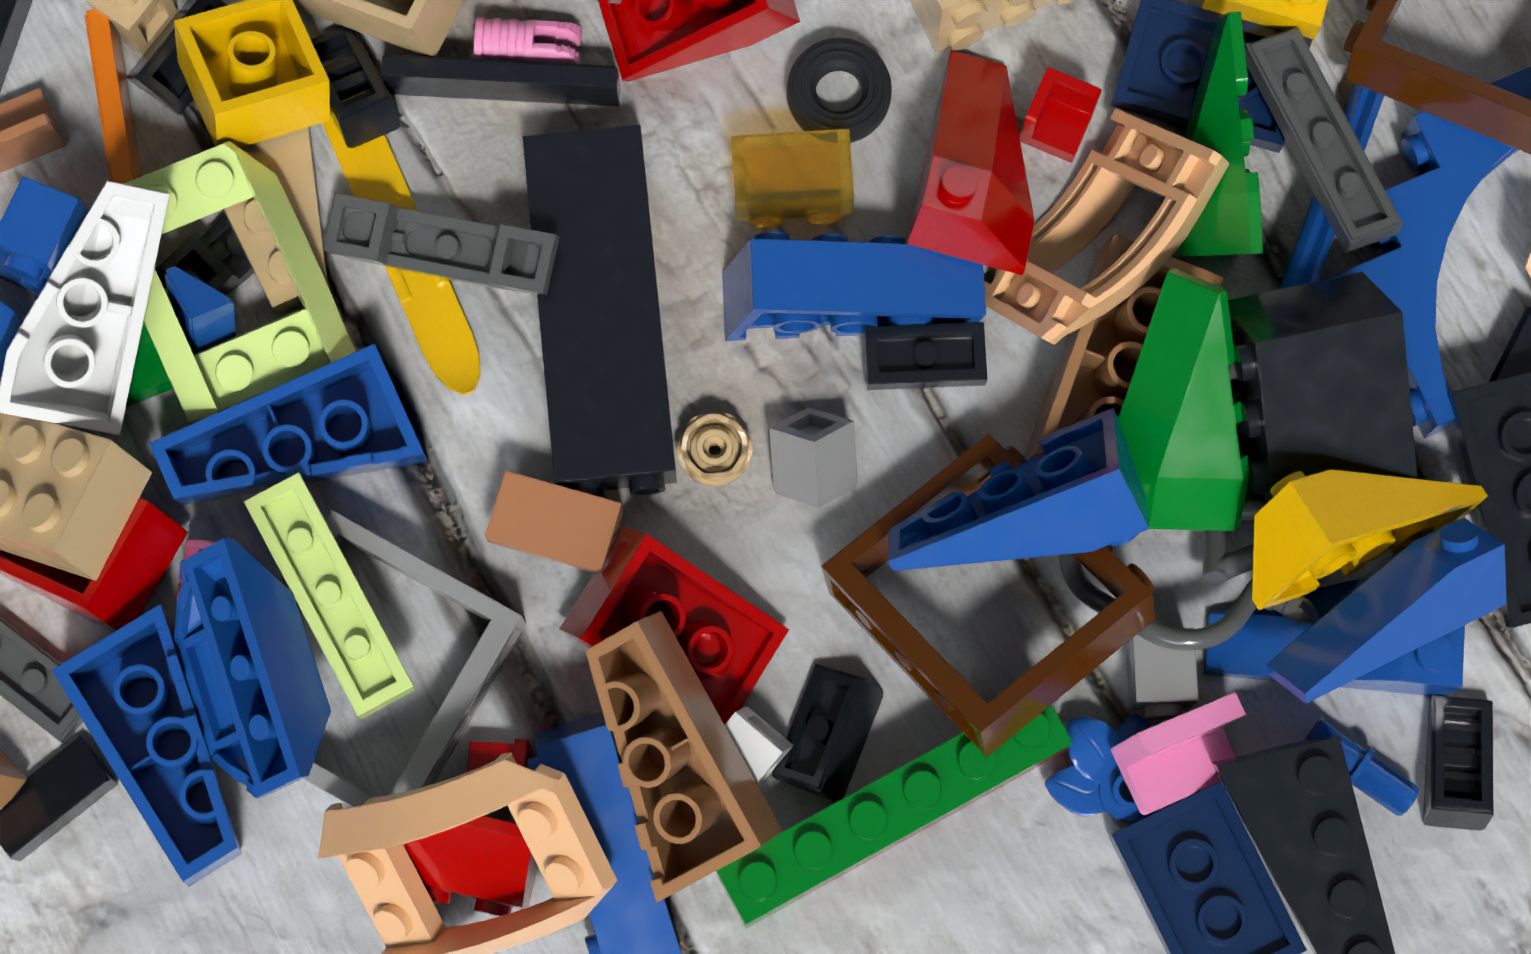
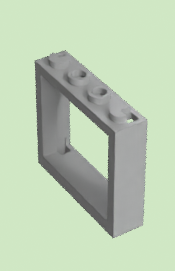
[279,510,526,807]

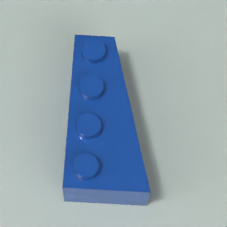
[149,344,428,505]
[52,604,242,887]
[527,712,682,954]

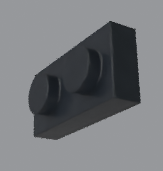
[864,322,988,390]

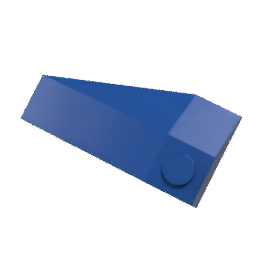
[1267,517,1507,704]
[1204,578,1465,696]

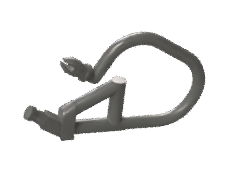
[1059,497,1319,651]

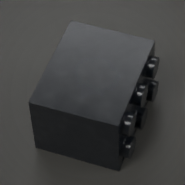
[1228,272,1418,503]

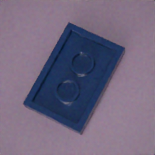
[1110,0,1312,153]
[1108,782,1307,954]

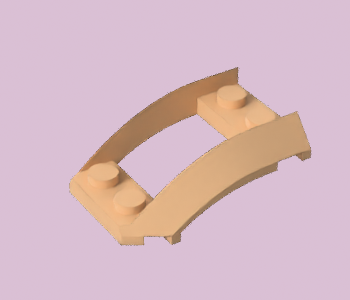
[984,108,1230,345]
[318,752,618,954]

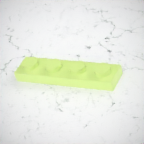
[244,472,416,719]

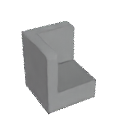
[769,407,858,508]

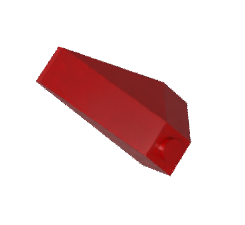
[907,50,1035,275]

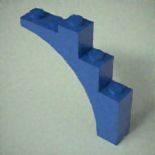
[1335,67,1531,439]

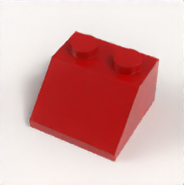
[405,816,538,917]

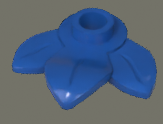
[1044,713,1151,823]

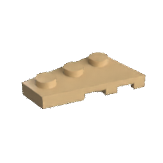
[223,127,328,314]

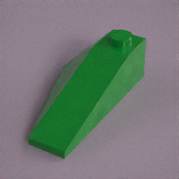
[1172,12,1263,257]
[1118,268,1250,531]

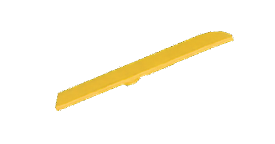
[322,90,481,396]

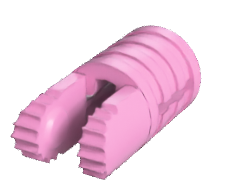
[474,17,582,64]

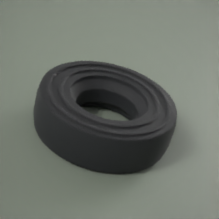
[787,38,892,144]

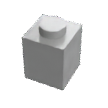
[1126,628,1198,720]

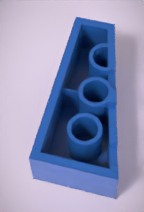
[722,232,986,341]

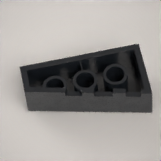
[1211,734,1395,954]

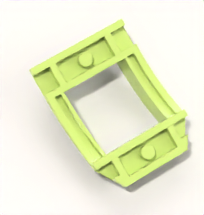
[123,141,356,422]

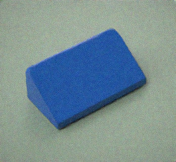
[165,266,236,354]

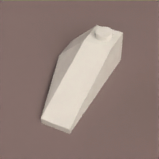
[0,180,170,435]

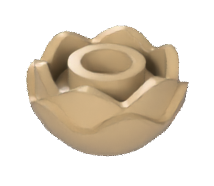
[677,413,753,486]

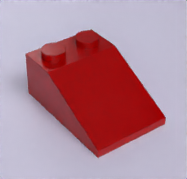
[598,0,801,82]
[0,498,188,632]
[559,526,789,725]

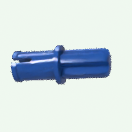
[1304,717,1419,816]

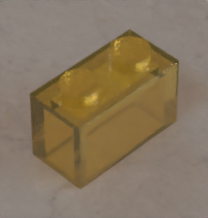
[731,129,854,228]

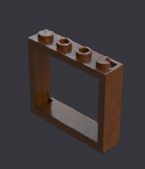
[1343,0,1531,154]
[821,433,1155,758]

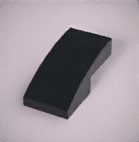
[155,215,254,295]

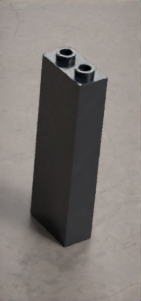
[522,125,677,498]

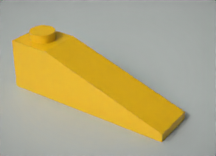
[1252,469,1488,610]

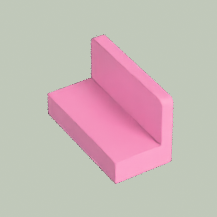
[1110,692,1246,815]

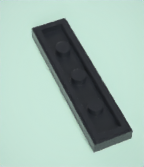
[381,54,621,107]

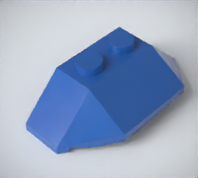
[174,538,331,798]

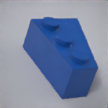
[0,176,88,301]

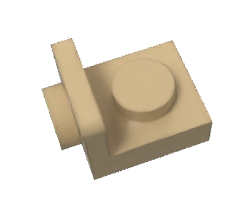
[86,0,178,56]

